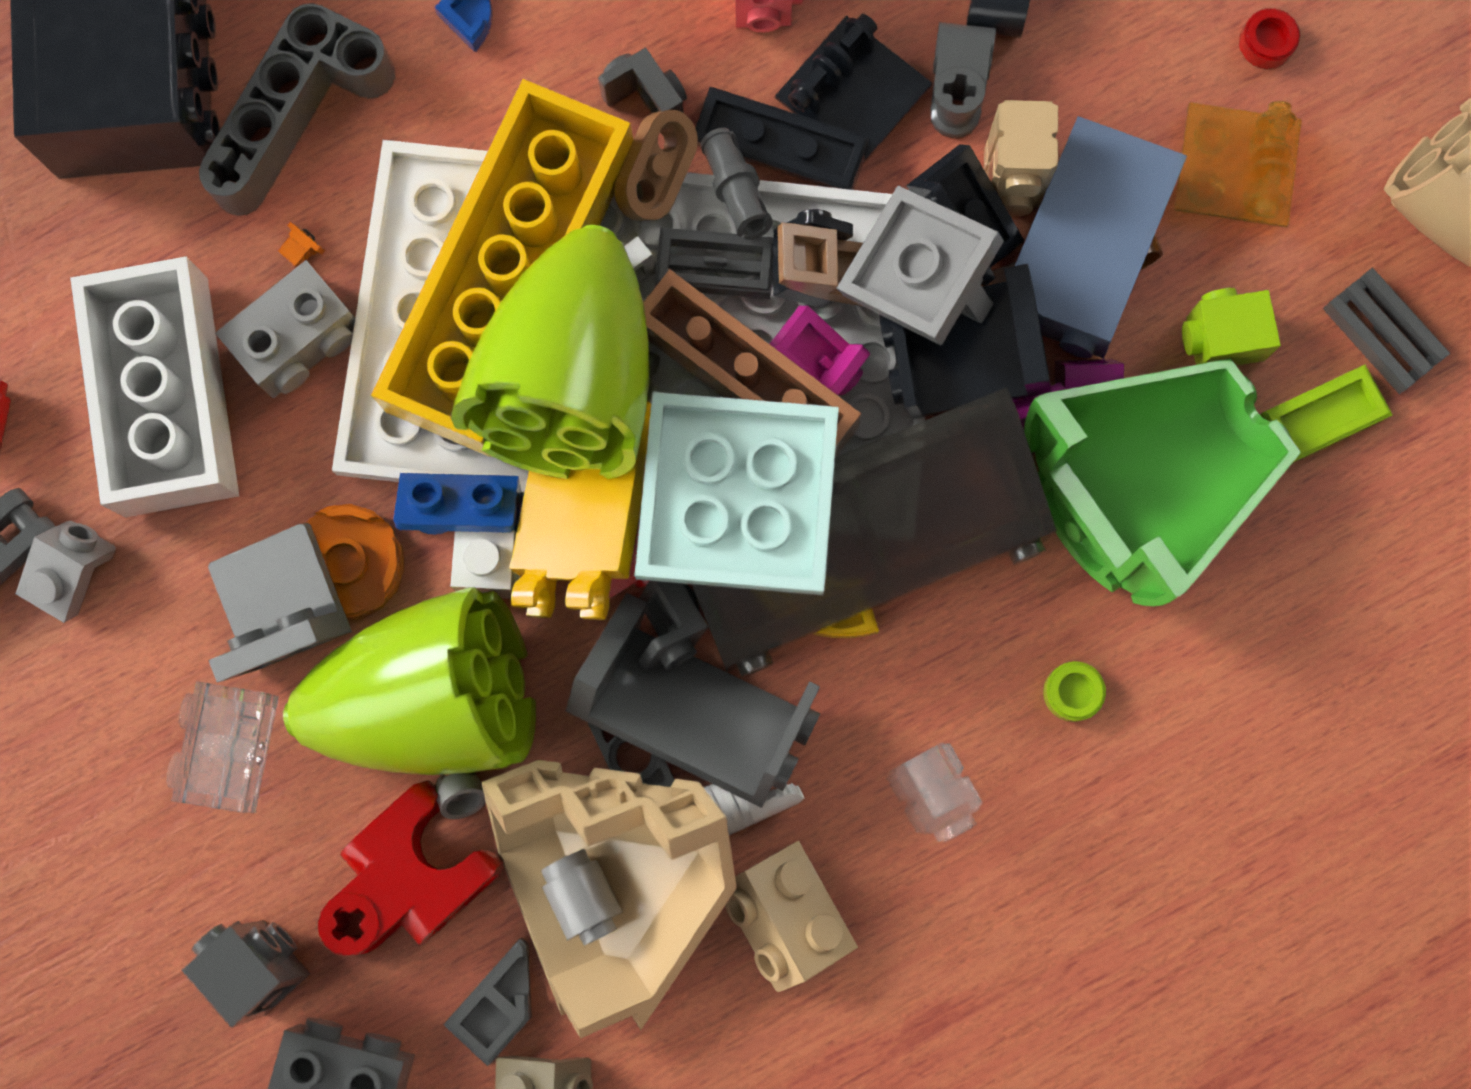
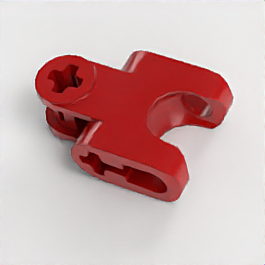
[318,780,504,956]

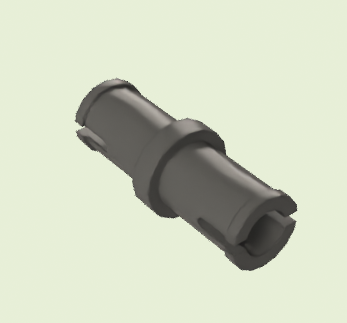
[700,128,773,240]

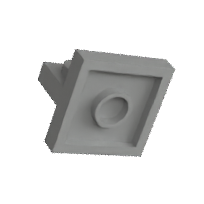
[836,186,1004,345]

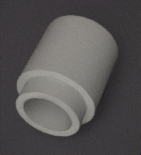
[541,849,622,946]

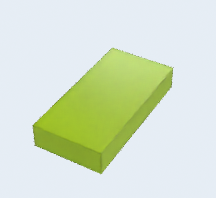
[1260,365,1393,464]

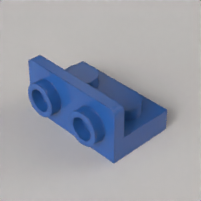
[393,473,523,535]

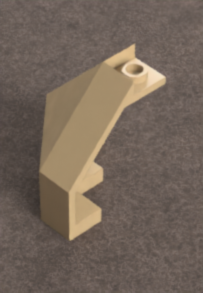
[481,760,737,1039]

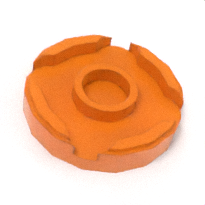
[306,504,404,620]

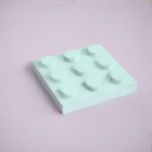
[635,392,839,595]

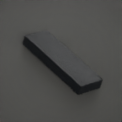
[695,86,871,190]

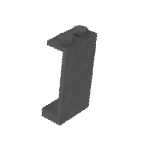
[566,593,821,808]

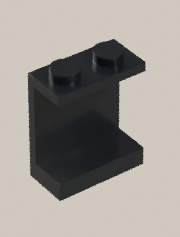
[879,264,1052,419]

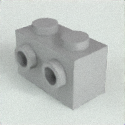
[215,260,355,398]

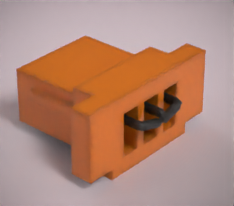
[278,221,325,267]

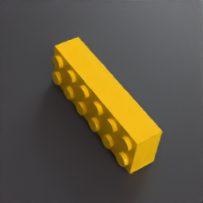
[371,79,633,458]

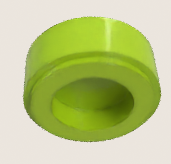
[1043,661,1106,722]

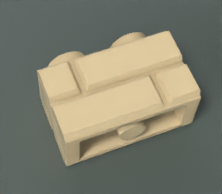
[984,100,1058,217]

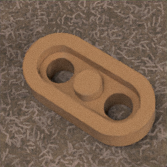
[614,110,698,221]

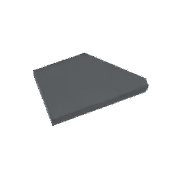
[443,938,532,1066]

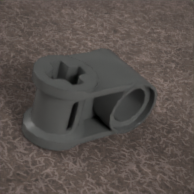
[930,22,996,138]

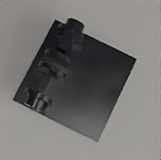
[775,14,932,163]

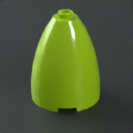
[451,225,649,479]
[283,587,536,775]

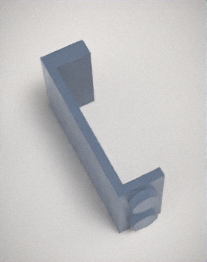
[1015,116,1187,359]

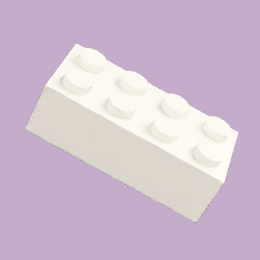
[70,256,239,517]

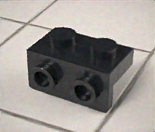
[906,144,1025,286]

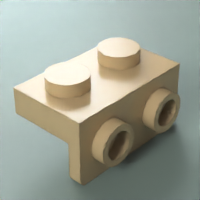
[725,841,858,992]

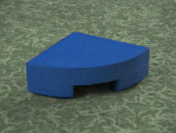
[434,0,492,52]

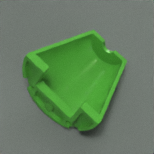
[1024,358,1301,606]

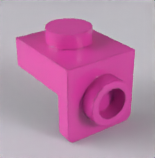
[770,306,870,396]

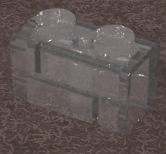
[166,681,279,813]
[887,743,983,842]

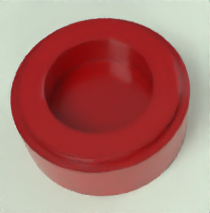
[1239,8,1300,69]

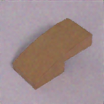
[778,222,864,307]

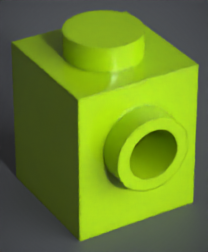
[1182,288,1281,366]

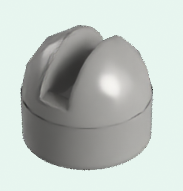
[435,772,486,819]

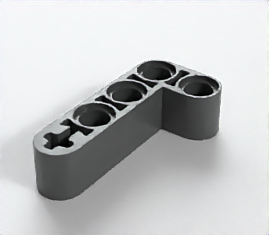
[199,3,395,216]

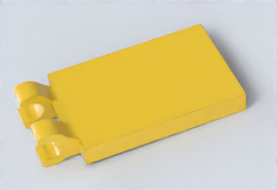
[510,400,651,620]

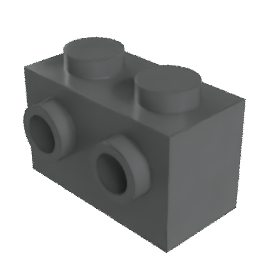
[182,920,311,1028]
[268,1017,415,1089]

